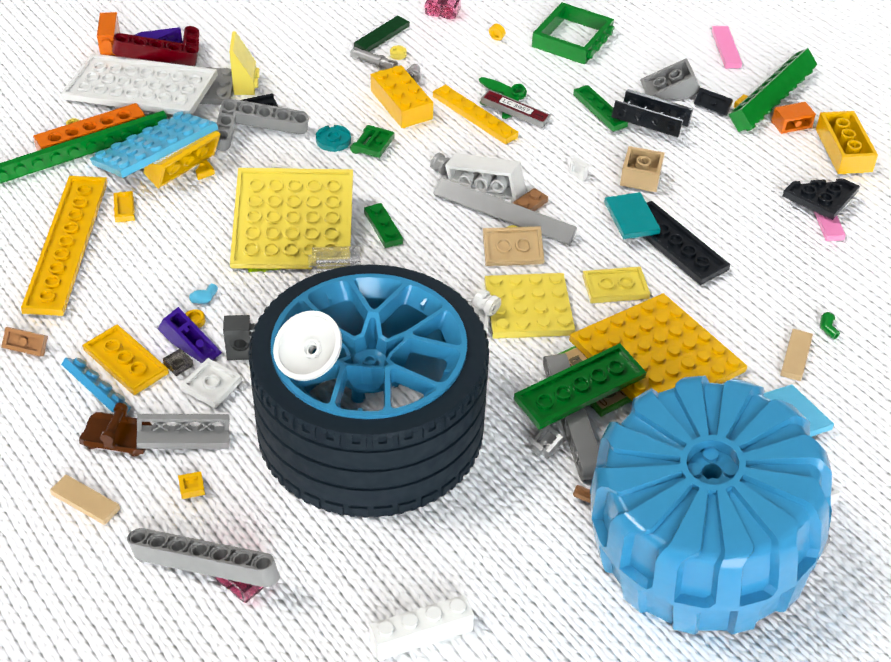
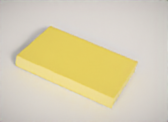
[582,266,650,304]

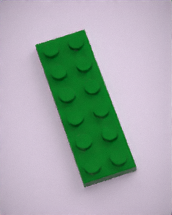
[513,343,647,430]

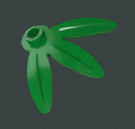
[479,77,527,119]

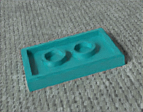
[604,192,660,240]

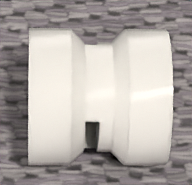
[473,289,501,316]

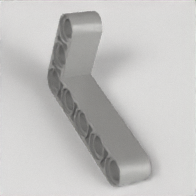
[216,99,309,151]

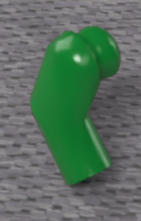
[820,312,840,340]

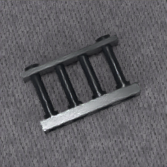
[611,89,694,138]

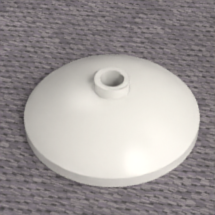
[273,311,342,381]

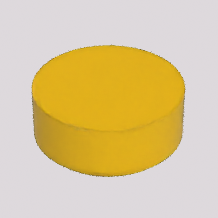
[489,24,506,41]
[185,309,205,328]

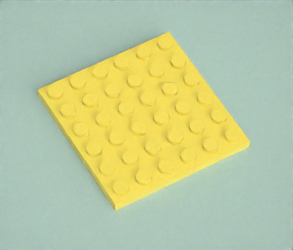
[230,168,353,270]

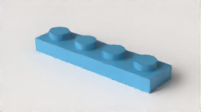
[61,357,131,414]

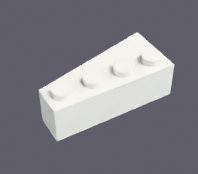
[445,153,526,203]

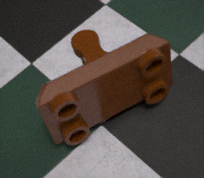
[79,403,152,456]

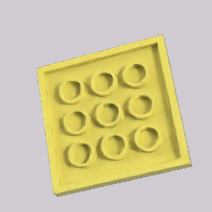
[484,273,575,339]

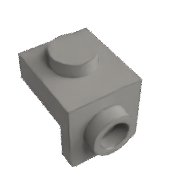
[527,425,565,459]

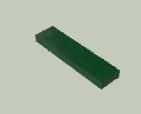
[354,15,410,52]

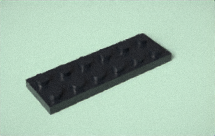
[643,200,731,285]

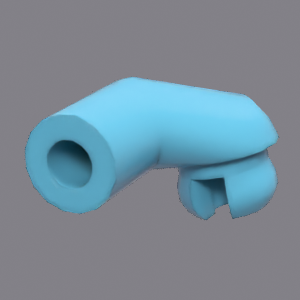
[189,283,218,304]

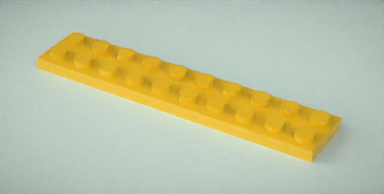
[21,176,108,316]

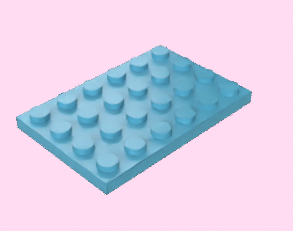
[90,111,218,178]

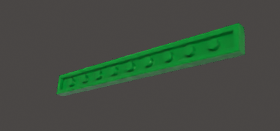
[0,110,167,184]

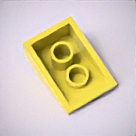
[229,31,260,95]

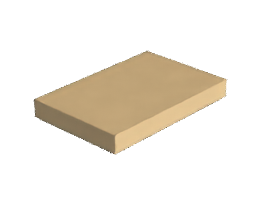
[482,226,545,266]

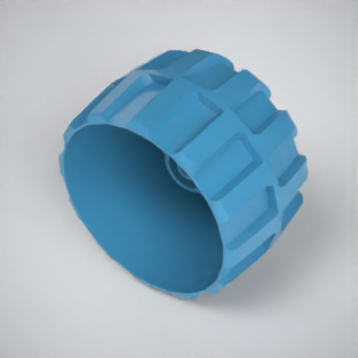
[590,375,832,635]

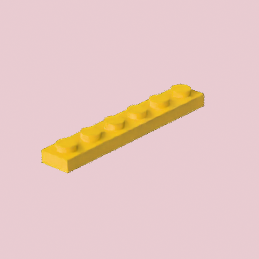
[433,84,519,145]

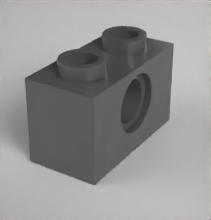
[223,315,255,360]

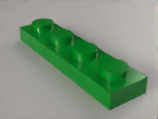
[573,85,628,132]

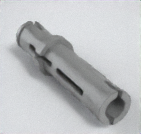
[350,47,398,69]

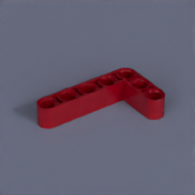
[112,26,200,66]

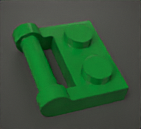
[350,125,395,158]

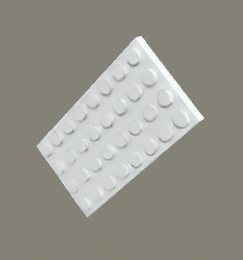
[61,53,218,115]

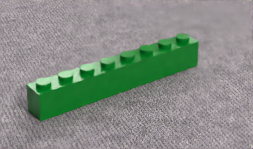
[728,48,818,132]

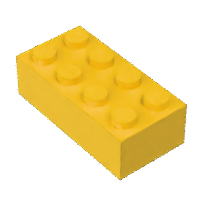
[370,65,433,128]
[816,111,878,174]

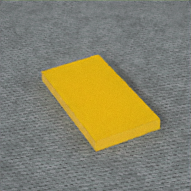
[82,324,169,395]

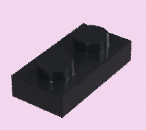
[694,88,733,116]

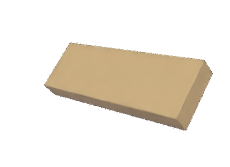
[780,329,813,381]
[50,474,120,525]

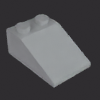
[640,58,700,100]

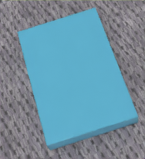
[763,384,834,437]

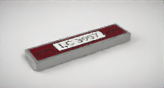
[480,89,551,128]

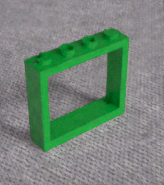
[532,2,615,65]

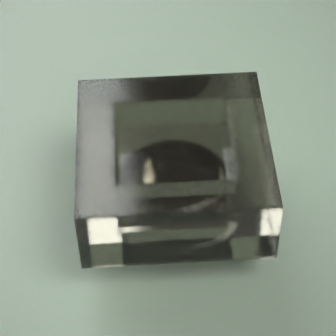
[163,348,194,376]

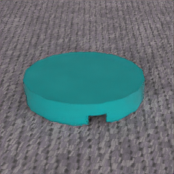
[316,125,351,152]

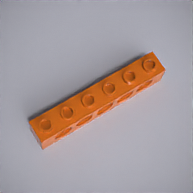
[33,103,145,151]

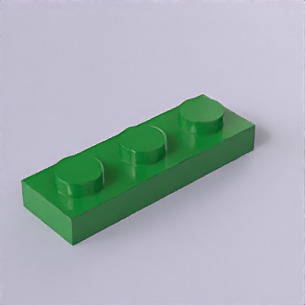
[364,203,403,248]

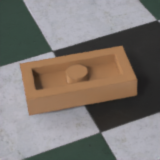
[513,188,548,211]
[1,327,48,356]

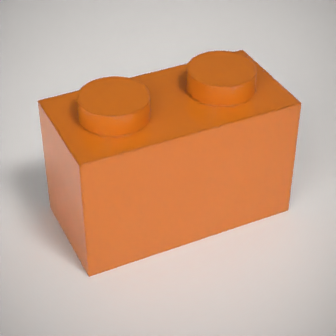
[771,102,816,134]

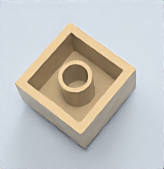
[620,146,665,192]

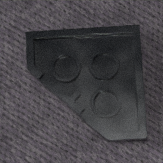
[782,178,860,220]

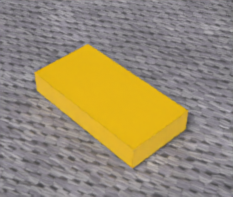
[113,191,135,223]

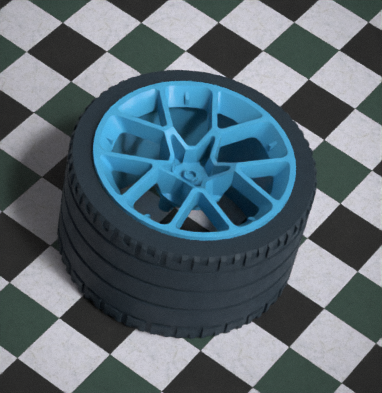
[248,264,489,518]

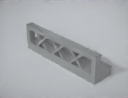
[137,414,230,449]

